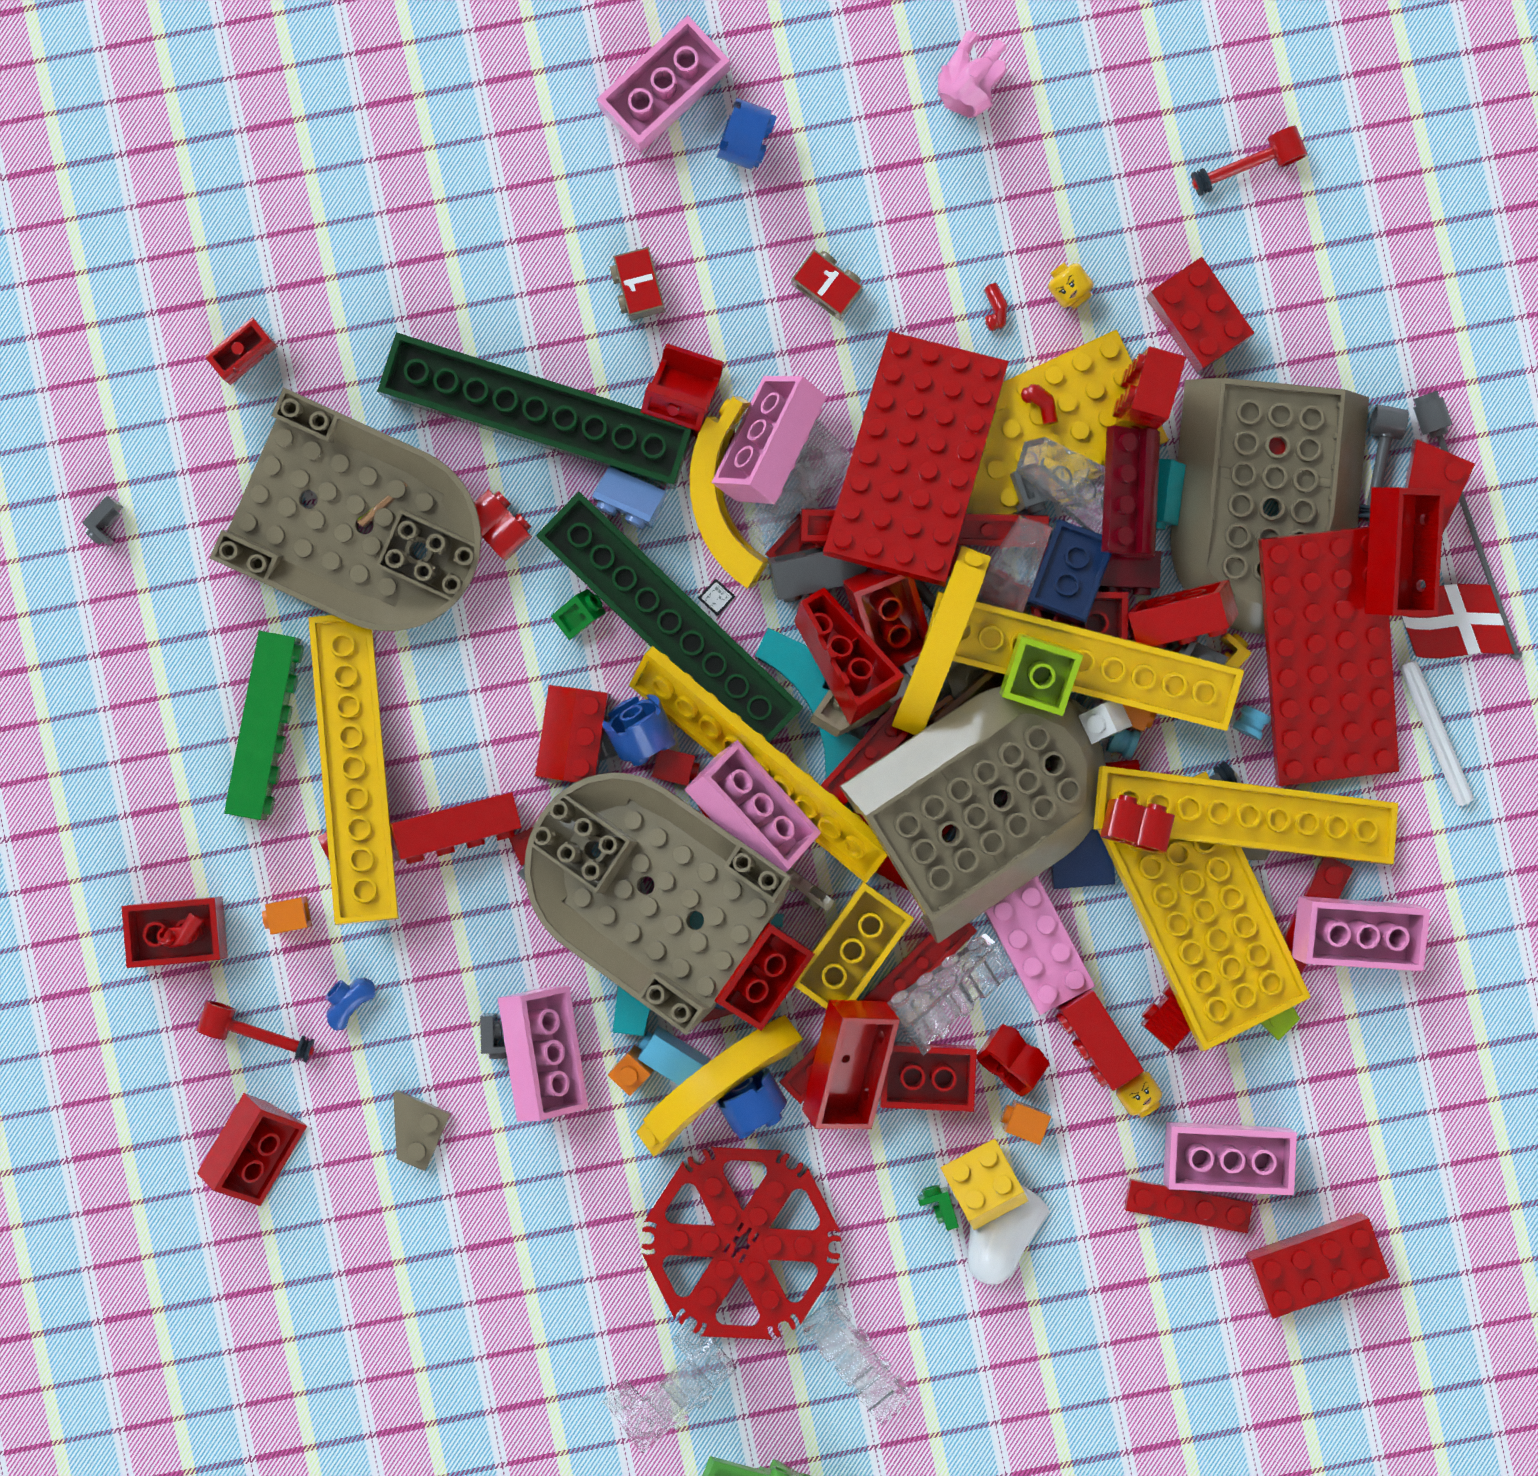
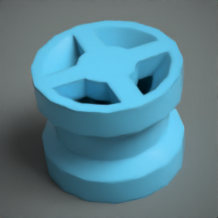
[1232,705,1271,741]
[1106,729,1141,760]

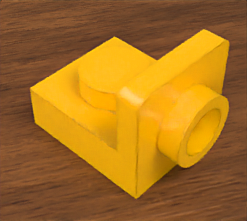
[1220,633,1251,668]

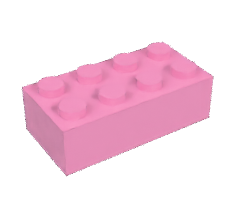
[597,15,730,153]
[711,376,827,504]
[684,740,821,872]
[984,876,1095,1015]
[1292,896,1430,971]
[498,985,589,1122]
[1163,1122,1297,1195]

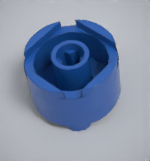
[716,98,777,170]
[603,694,676,766]
[716,1068,787,1139]

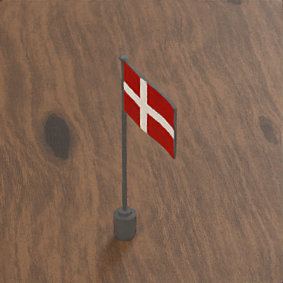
[1401,391,1522,660]

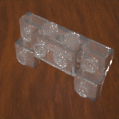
[603,1318,737,1454]

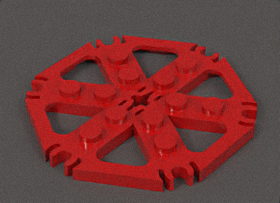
[641,1147,841,1340]

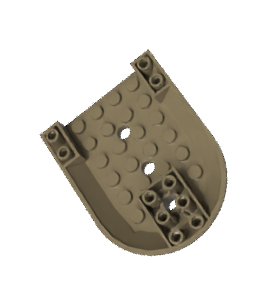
[1170,378,1369,634]
[210,387,481,631]
[840,686,1106,943]
[524,773,792,1035]

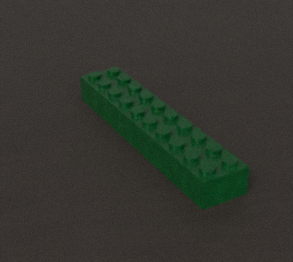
[377,332,693,489]
[536,491,803,743]

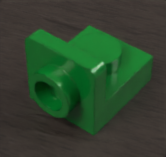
[551,589,606,640]
[917,1185,959,1231]

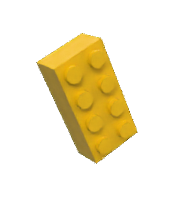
[793,881,914,1010]

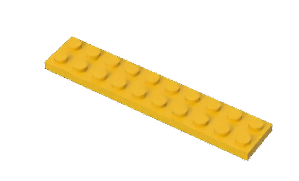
[924,591,1244,731]
[308,615,399,925]
[629,646,888,883]
[1093,766,1398,865]

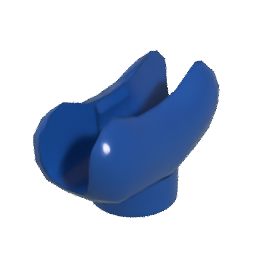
[325,977,376,1031]

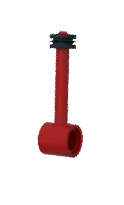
[1191,125,1308,196]
[196,1000,315,1063]

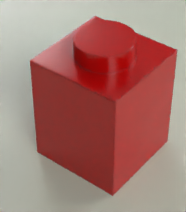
[652,749,700,786]

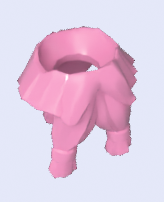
[938,30,1007,118]

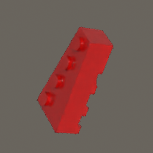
[1405,439,1475,535]
[794,587,904,725]
[390,792,522,865]

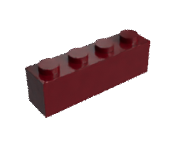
[1033,546,1161,596]

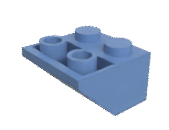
[592,466,667,530]

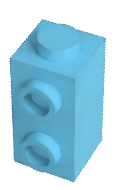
[638,1026,710,1085]

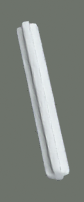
[1400,661,1474,806]

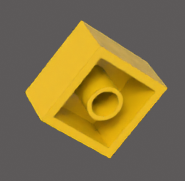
[940,1138,1028,1230]

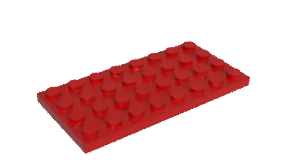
[823,331,1009,587]
[1258,526,1399,786]

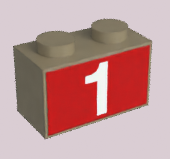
[609,247,666,321]
[791,249,863,321]

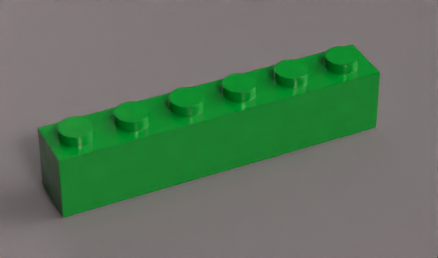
[224,630,304,820]

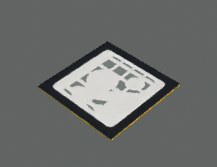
[698,579,736,616]

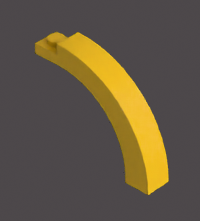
[689,396,768,589]
[892,546,991,735]
[636,1015,803,1157]

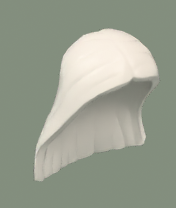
[968,1185,1049,1285]

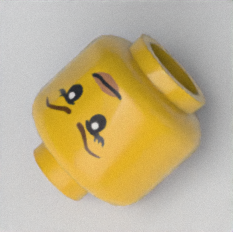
[1048,262,1094,310]
[1116,1071,1162,1118]

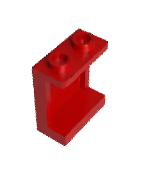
[641,344,724,432]

